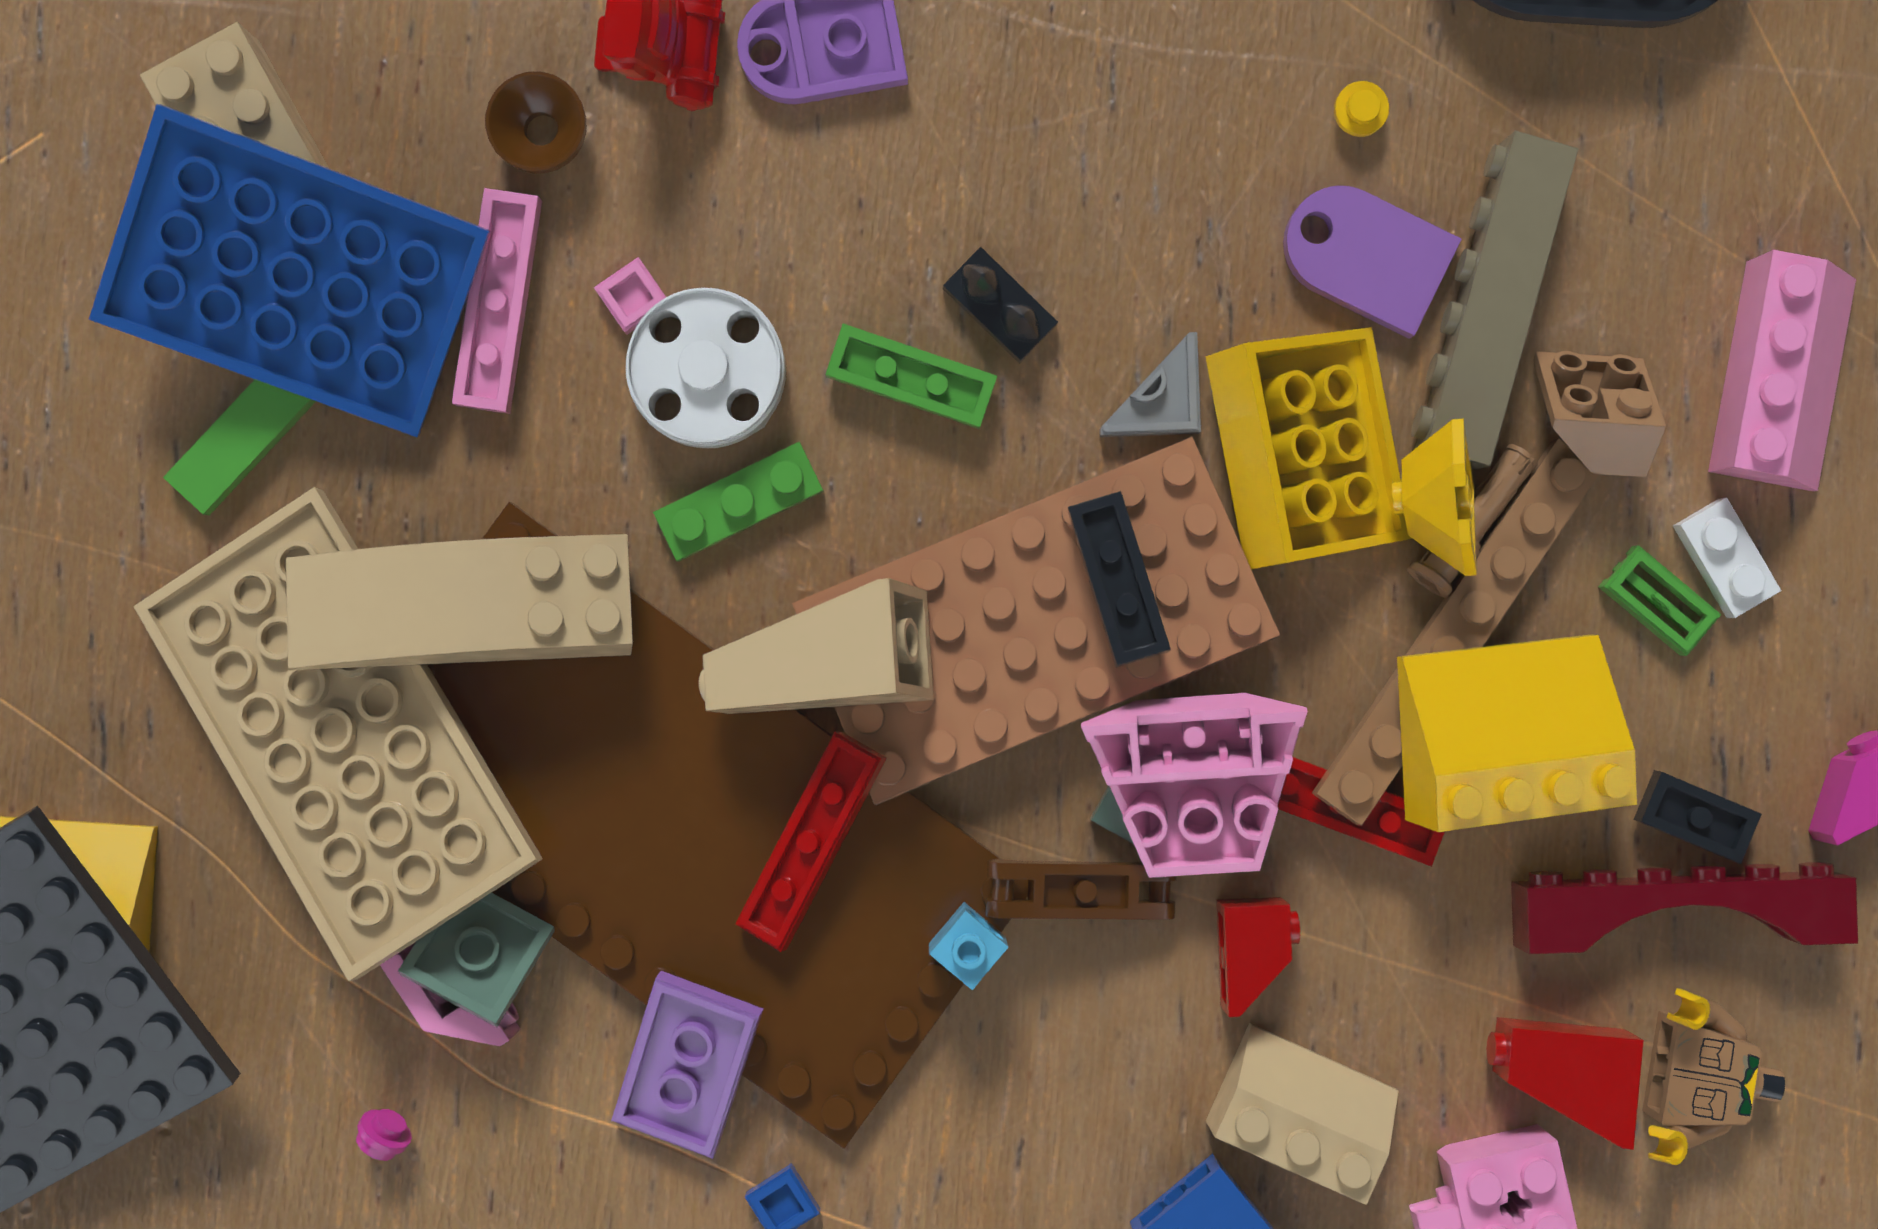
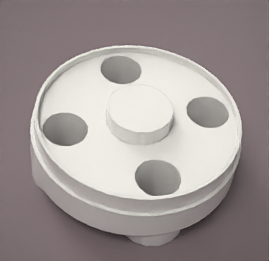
[626,288,786,448]

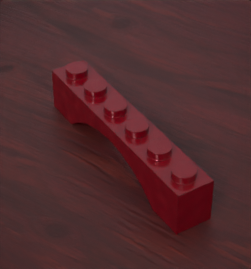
[1511,862,1858,954]

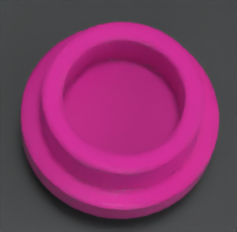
[356,1109,412,1161]

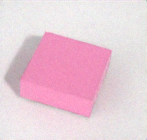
[594,257,666,335]

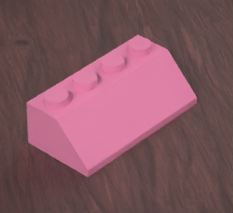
[1708,250,1856,491]

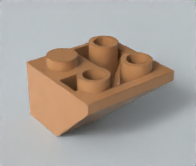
[1533,351,1666,477]

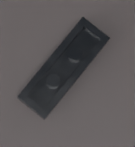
[1067,491,1171,668]

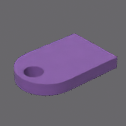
[737,0,908,104]
[1283,186,1462,339]

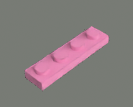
[452,188,542,414]

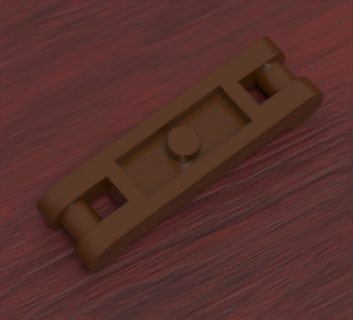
[985,859,1176,920]

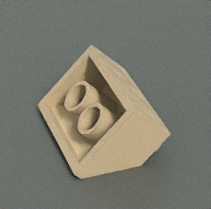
[1206,1023,1399,1205]

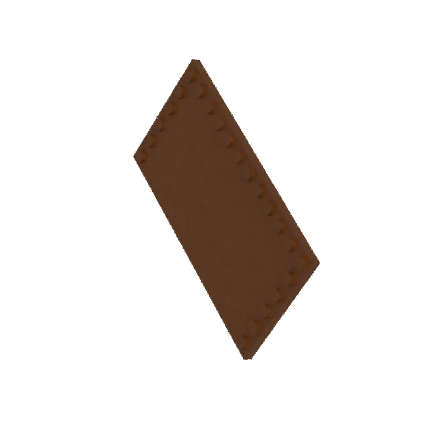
[427,502,1028,1149]

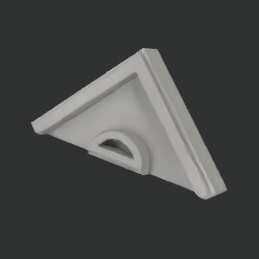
[1099,332,1201,437]

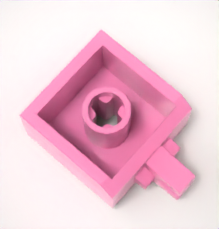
[1409,1124,1578,1229]

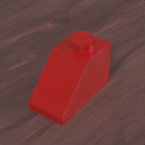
[1216,897,1300,1017]

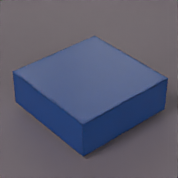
[745,1163,821,1229]

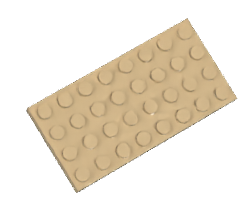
[133,487,543,981]

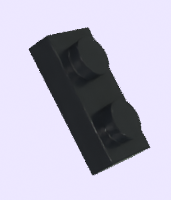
[1633,770,1762,864]

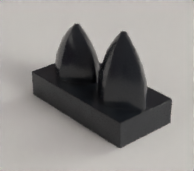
[943,247,1058,364]

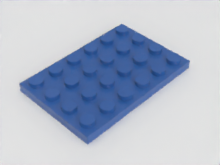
[88,104,491,437]

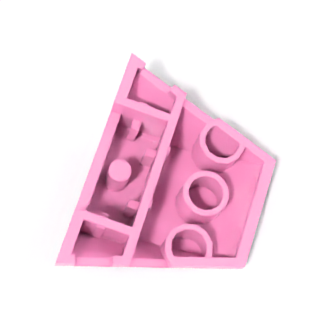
[1081,693,1308,878]

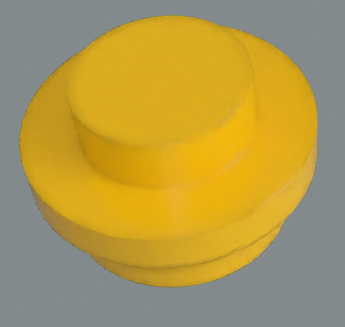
[1334,81,1389,137]

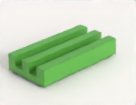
[1598,545,1721,656]

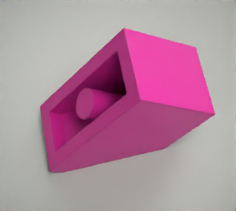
[1808,730,1878,846]

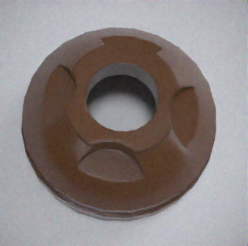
[485,71,587,174]

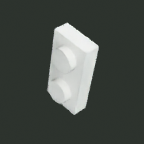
[1673,497,1782,618]

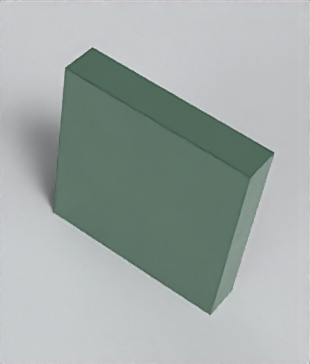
[398,893,555,1027]

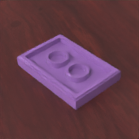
[611,971,763,1159]

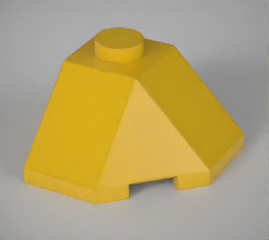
[1392,418,1477,576]

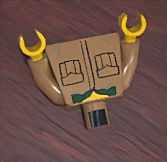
[1642,988,1785,1165]

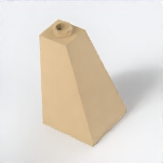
[699,578,934,714]

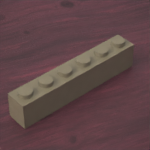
[1411,130,1579,470]

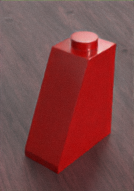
[1486,1017,1644,1150]

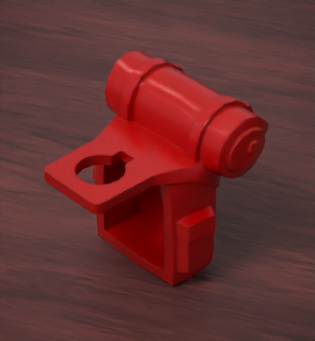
[594,0,726,111]

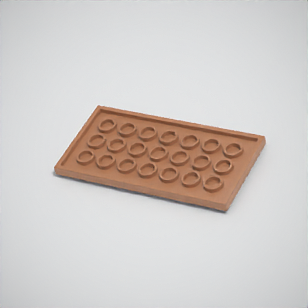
[792,437,1280,805]

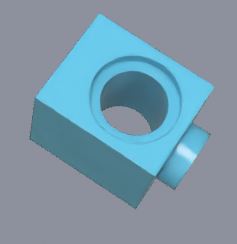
[929,902,1008,990]

